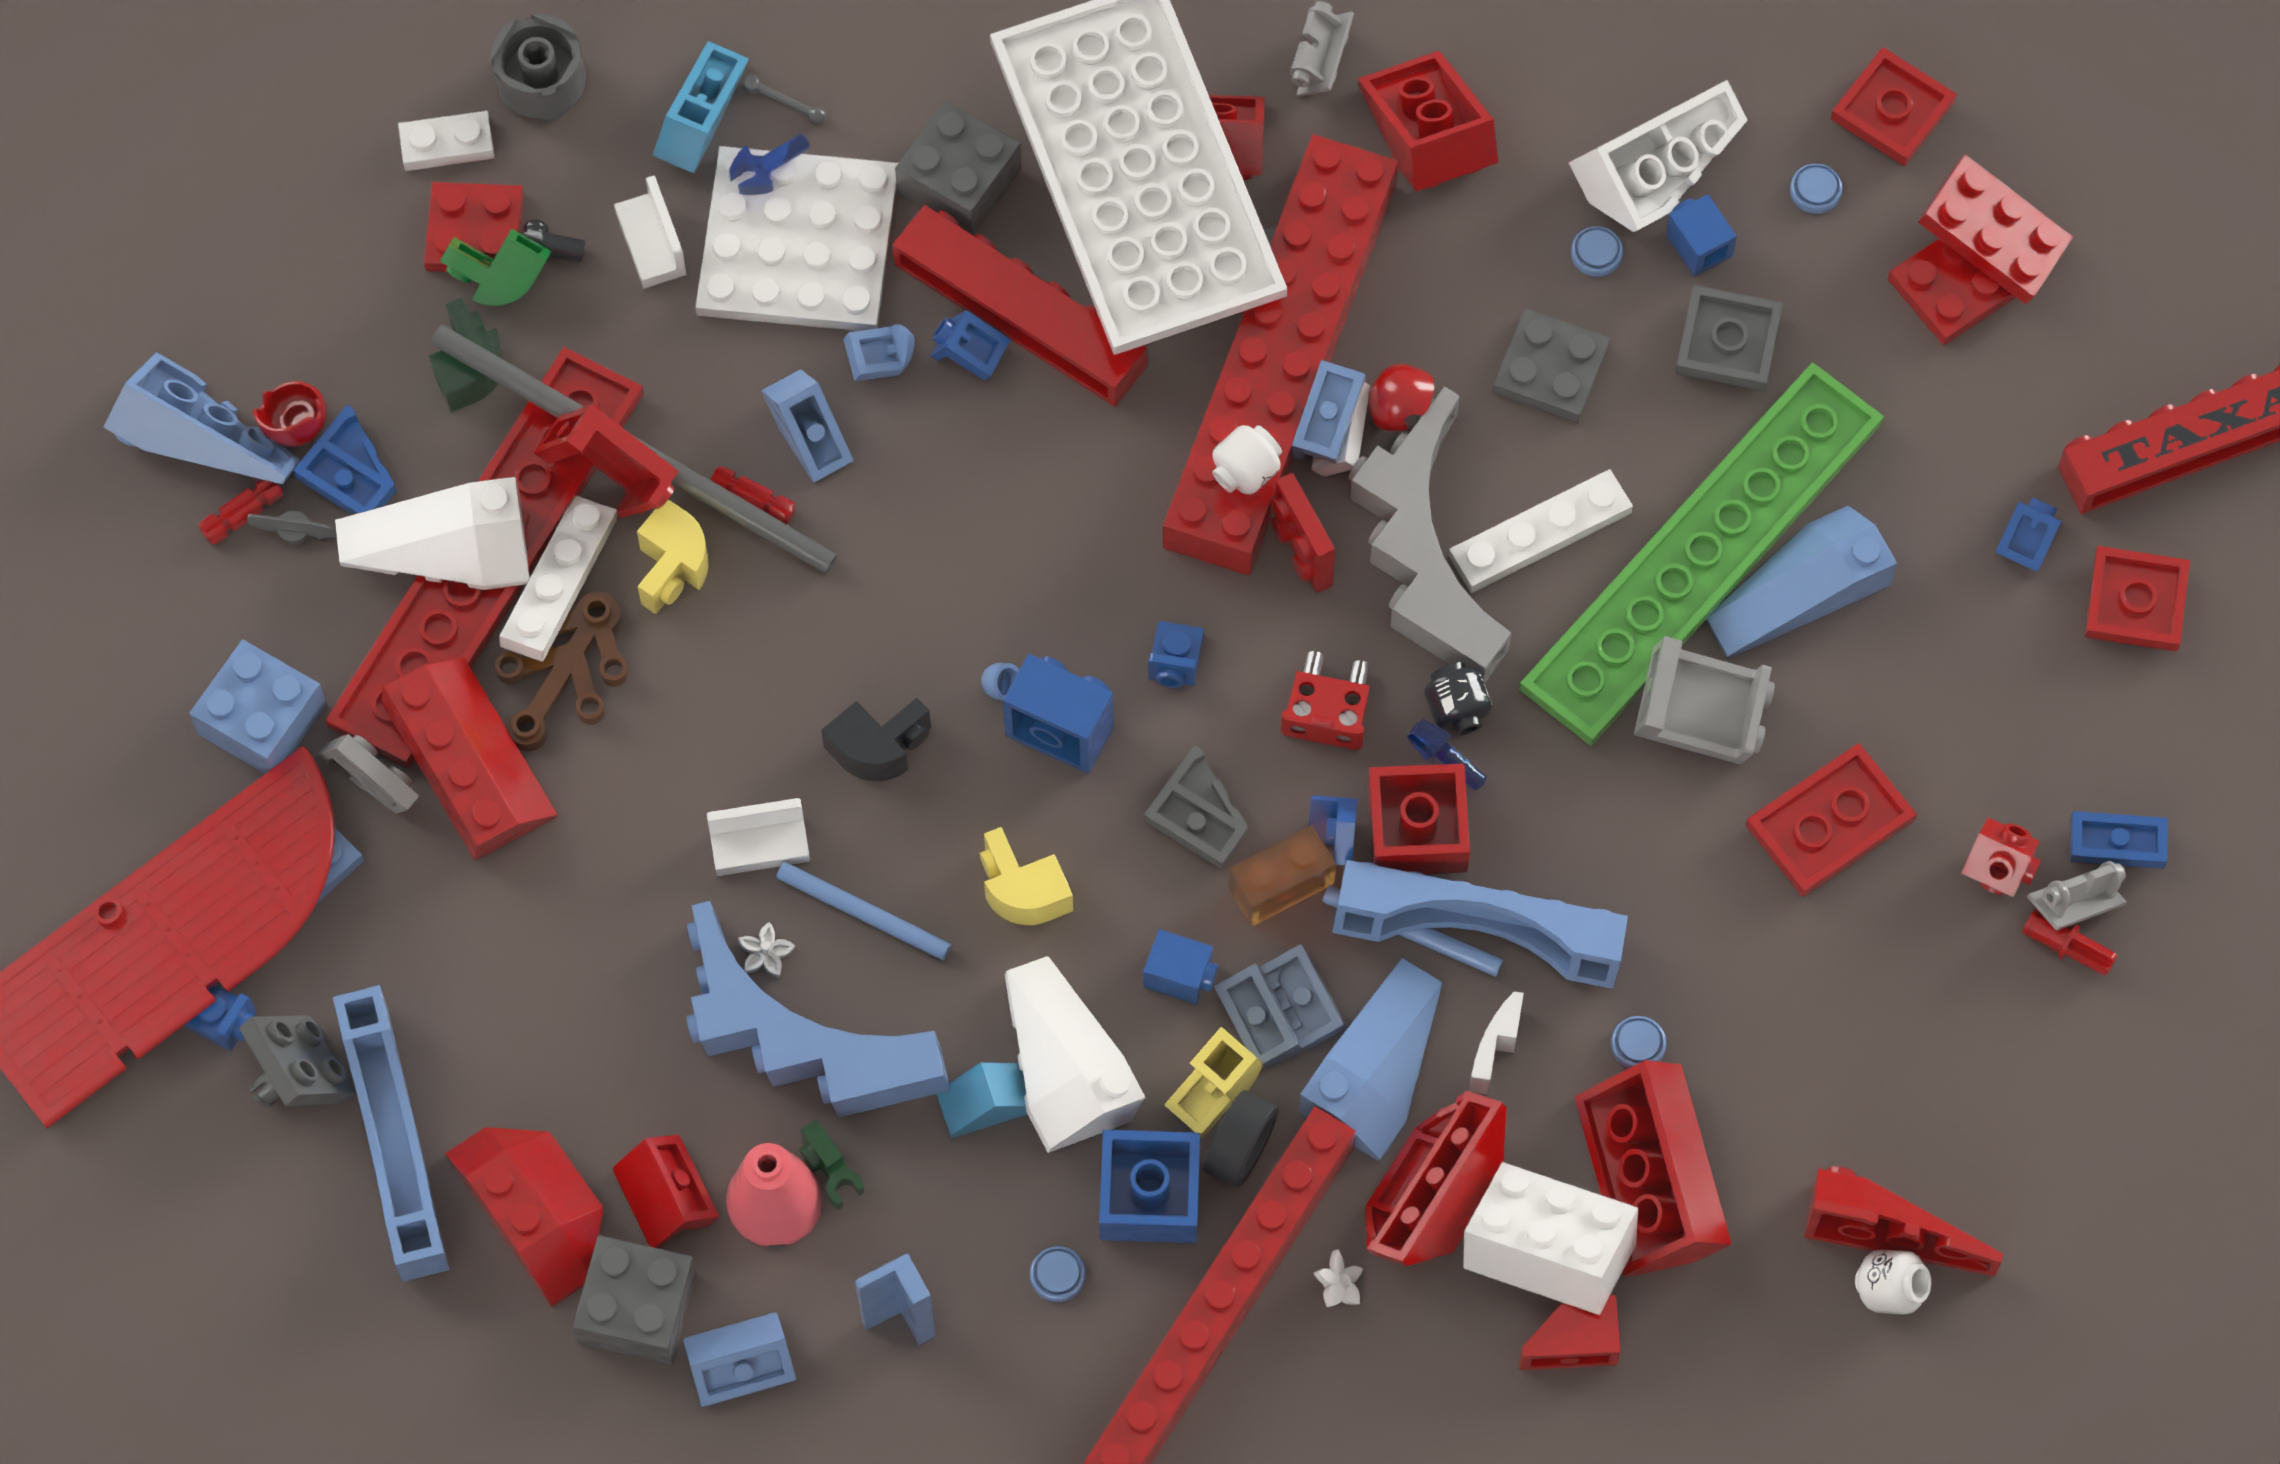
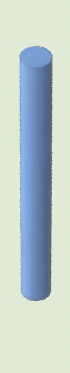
[776,862,952,961]
[1322,885,1504,977]

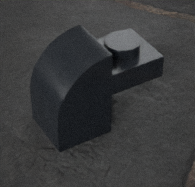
[821,698,931,781]

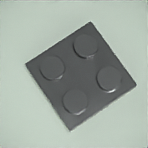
[1675,285,1783,391]
[1493,308,1611,423]

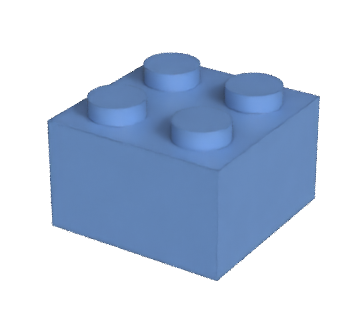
[189,639,327,774]

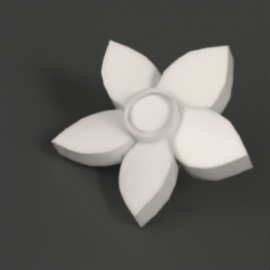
[738,922,795,978]
[1314,1250,1363,1307]

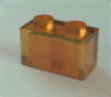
[1229,825,1336,927]

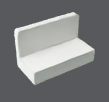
[614,175,687,289]
[707,798,810,876]

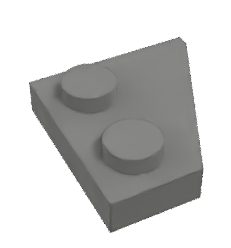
[316,734,419,814]

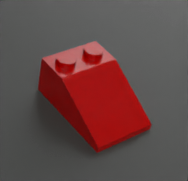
[1357,51,1499,192]

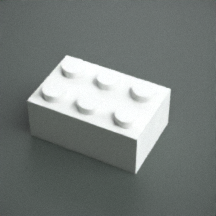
[1463,1162,1638,1315]

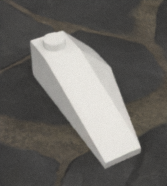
[1569,80,1747,232]
[335,477,530,590]
[1005,956,1145,1153]

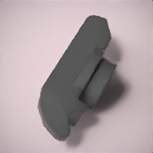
[247,510,337,545]

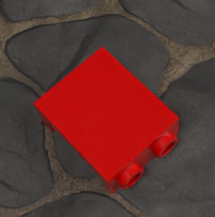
[534,404,679,518]

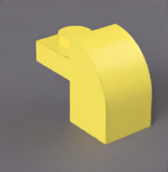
[637,499,709,614]
[979,827,1074,925]
[1164,1027,1262,1139]

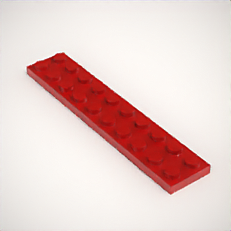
[325,347,644,768]

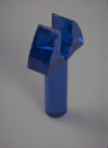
[729,134,810,195]
[1407,719,1487,790]

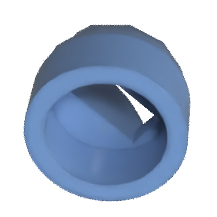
[981,663,1019,700]

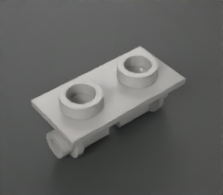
[1289,1,1354,97]
[2027,861,2127,930]

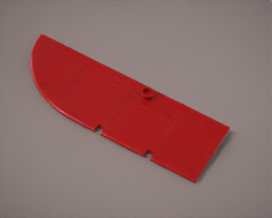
[0,746,335,1129]

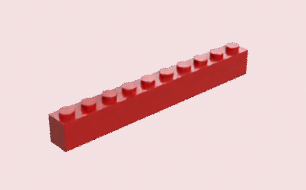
[1083,1106,1356,1464]

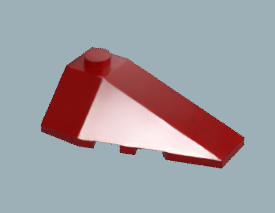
[1804,1166,2003,1277]

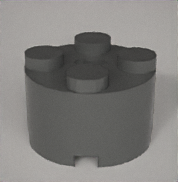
[491,13,586,121]

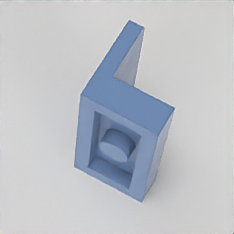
[1292,360,1366,464]
[683,1313,796,1407]

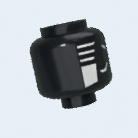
[1424,662,1492,736]

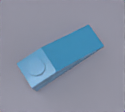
[652,41,749,174]

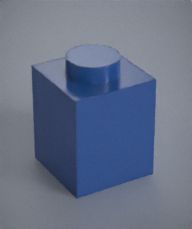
[1666,194,1737,277]
[1143,929,1219,1005]

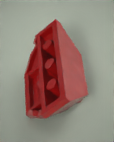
[1365,1090,1507,1266]
[445,1127,604,1308]

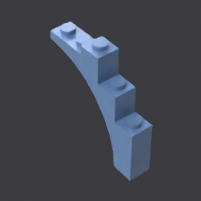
[687,901,950,1118]

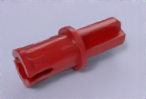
[2022,908,2117,975]

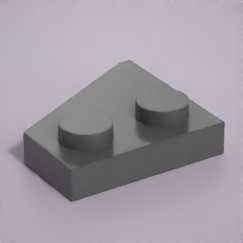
[1144,744,1249,870]

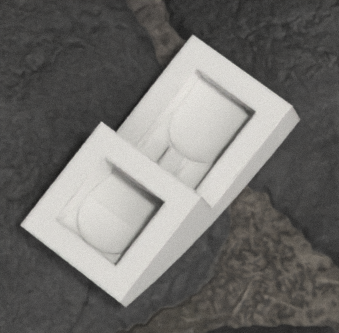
[1469,992,1523,1095]

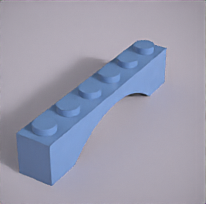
[1332,860,1628,989]
[333,985,450,1282]

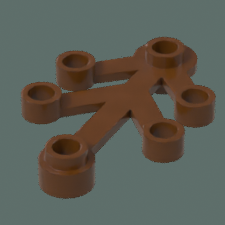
[495,591,629,751]

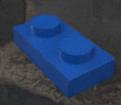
[2069,811,2168,869]

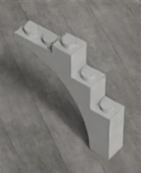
[1348,386,1511,684]

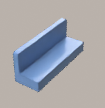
[855,1253,936,1345]

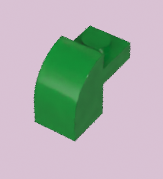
[440,229,551,306]

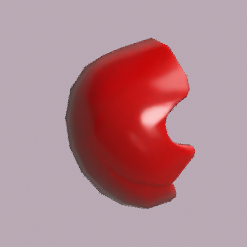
[1367,363,1434,432]
[252,381,327,447]

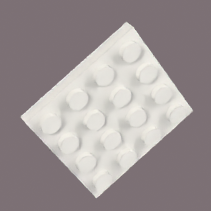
[695,146,898,331]

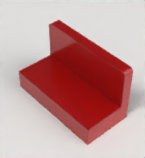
[613,1134,719,1249]

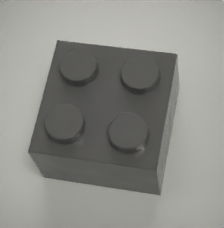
[895,100,1022,235]
[573,1235,697,1365]

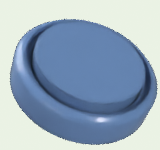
[1790,164,1843,214]
[1571,226,1623,277]
[1611,1016,1666,1069]
[1030,1246,1086,1303]

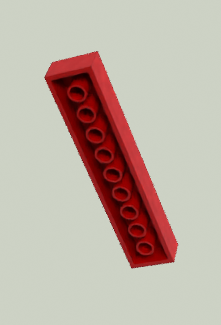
[1163,134,1398,576]

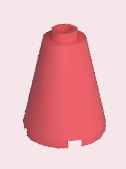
[726,1143,823,1247]

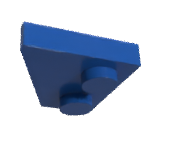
[293,404,397,515]

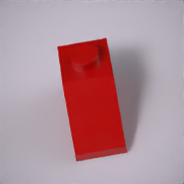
[1519,1295,1621,1370]

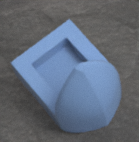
[843,324,915,381]

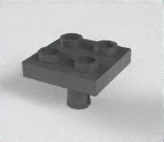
[239,1015,356,1107]

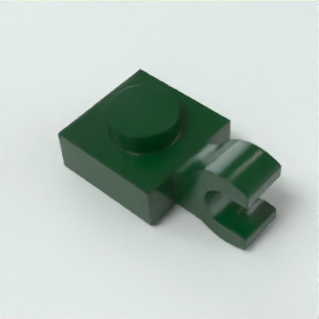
[799,1119,864,1210]

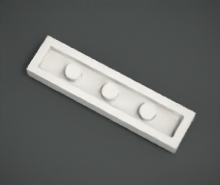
[1448,469,1633,593]
[499,496,617,662]

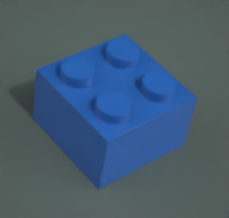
[1003,653,1114,774]
[1099,1130,1200,1243]

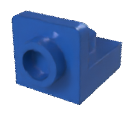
[930,310,1010,381]
[1995,497,2063,572]
[1148,621,1204,688]
[1307,795,1358,865]
[184,985,256,1051]

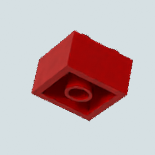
[1368,764,1470,874]

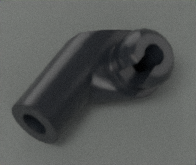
[522,220,585,262]

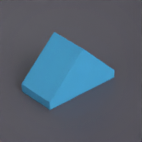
[936,1062,1027,1139]

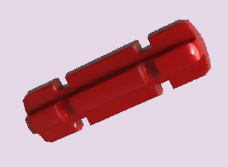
[710,466,796,525]
[199,479,283,545]

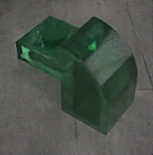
[428,297,504,413]

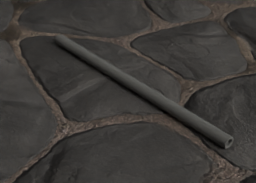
[431,324,838,574]

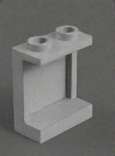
[1634,636,1775,765]

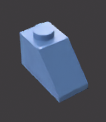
[761,369,854,482]

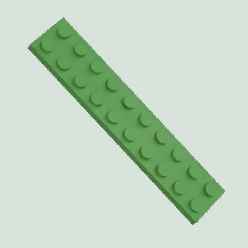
[1519,362,1885,747]

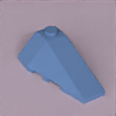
[104,352,301,484]
[1705,506,1897,660]
[1299,958,1442,1162]

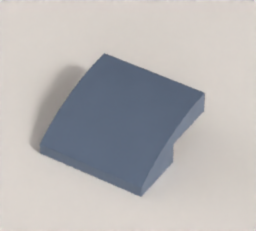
[1214,944,1348,1069]

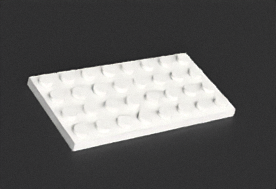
[990,0,1287,355]

